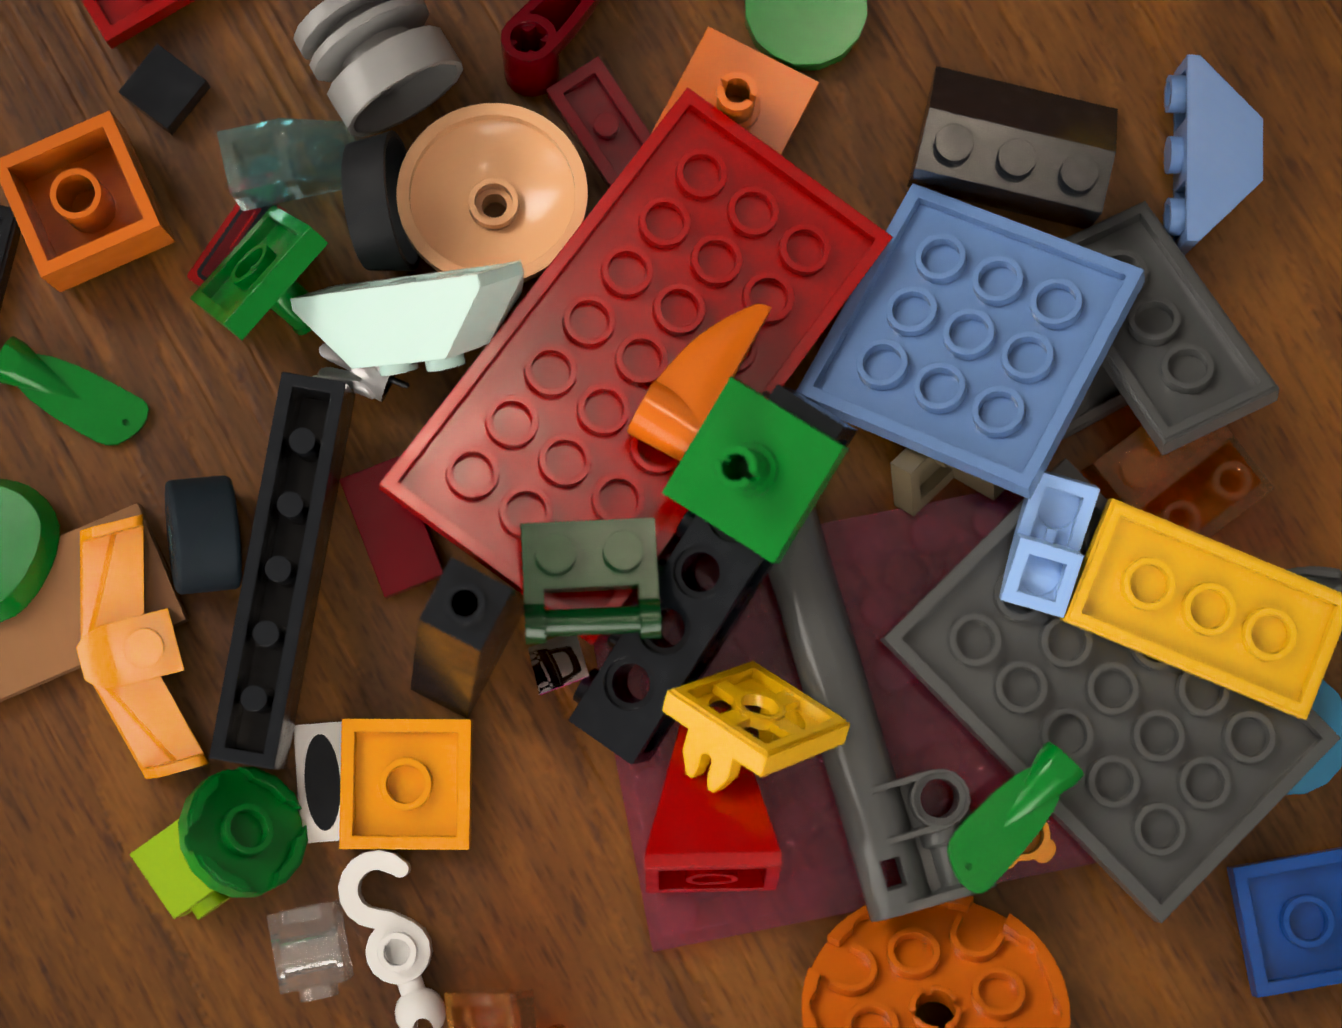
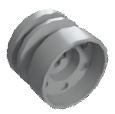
[293,0,463,137]

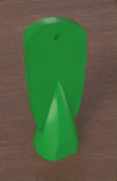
[0,336,150,446]
[947,741,1085,894]

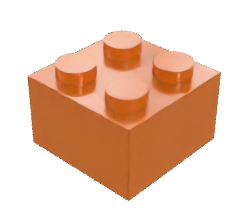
[0,110,176,293]

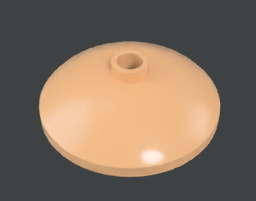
[396,103,588,283]

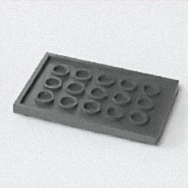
[880,458,1341,923]

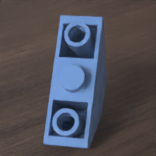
[1163,54,1263,255]

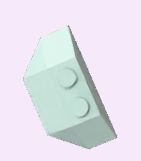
[290,261,524,376]

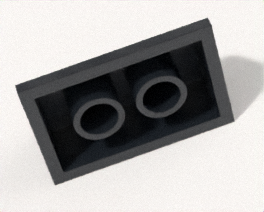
[907,66,1118,229]

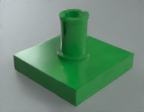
[190,205,328,340]
[662,377,849,564]

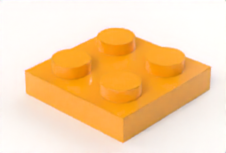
[339,719,473,850]

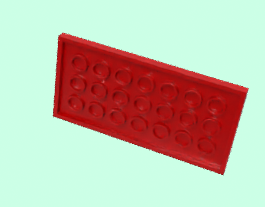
[379,87,893,646]

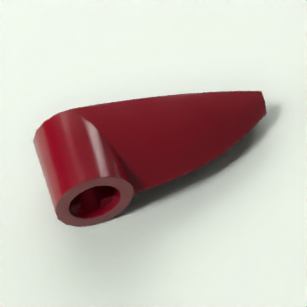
[500,0,601,97]

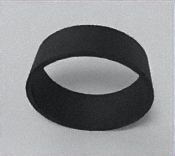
[341,130,421,271]

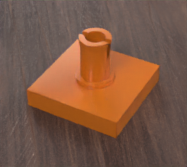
[652,26,819,156]

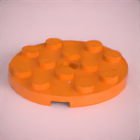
[801,896,1071,1028]

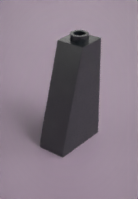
[411,557,524,719]

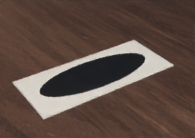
[294,721,342,843]

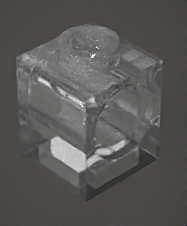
[267,899,354,1002]

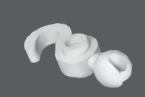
[338,849,446,1028]

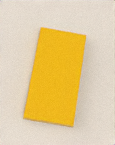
[1059,498,1342,720]

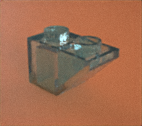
[217,118,356,211]

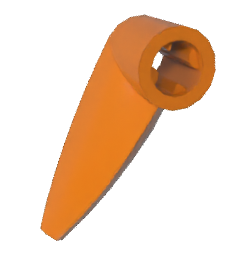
[627,304,772,461]

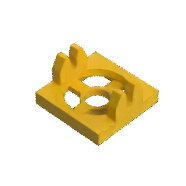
[662,661,850,793]

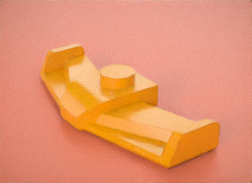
[76,514,209,779]

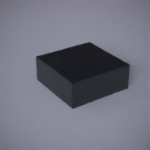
[118,44,211,135]

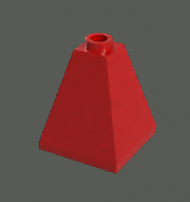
[644,706,782,893]

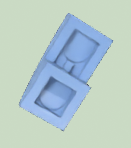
[999,471,1100,618]

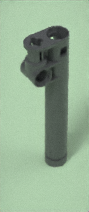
[768,506,997,922]

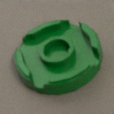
[744,0,868,71]
[178,767,308,898]

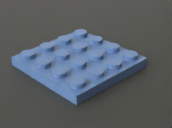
[796,183,1145,499]

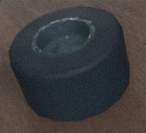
[165,475,242,594]

